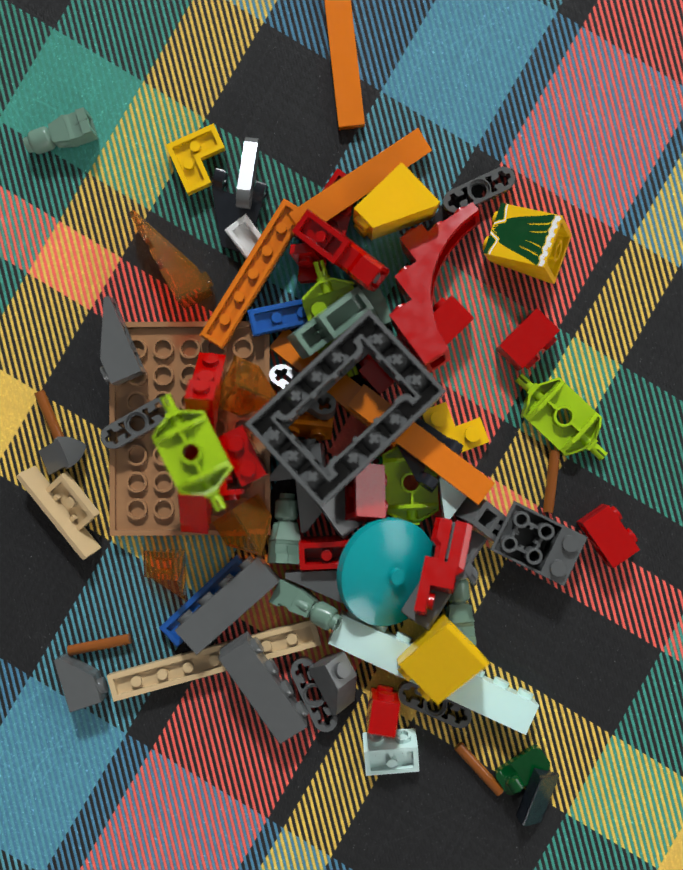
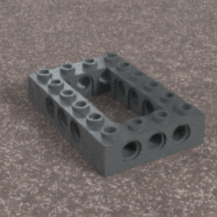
[245,310,446,507]

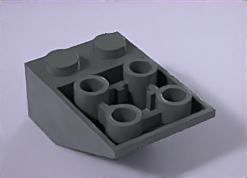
[490,501,588,586]

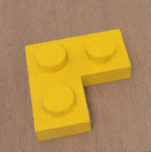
[165,123,226,196]
[422,402,490,453]

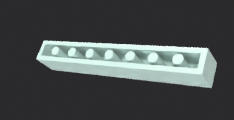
[328,610,539,735]

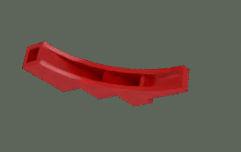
[389,202,480,373]
[178,352,226,534]

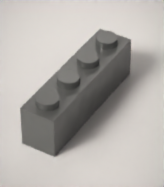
[175,554,280,655]
[219,631,309,744]

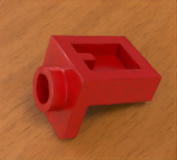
[290,243,327,283]
[219,470,246,501]

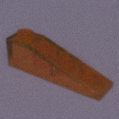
[129,210,214,310]

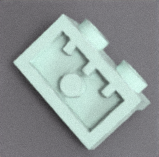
[362,728,419,776]

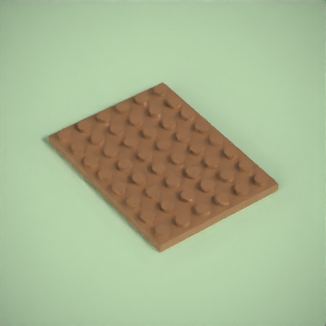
[109,321,271,536]

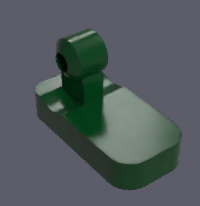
[494,745,550,795]

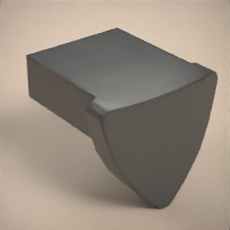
[39,436,86,475]

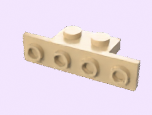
[16,466,101,560]

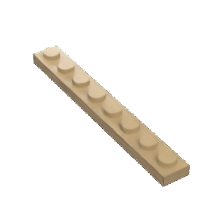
[107,619,321,702]

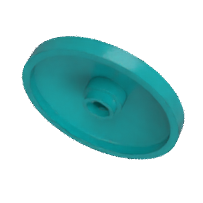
[337,517,435,626]

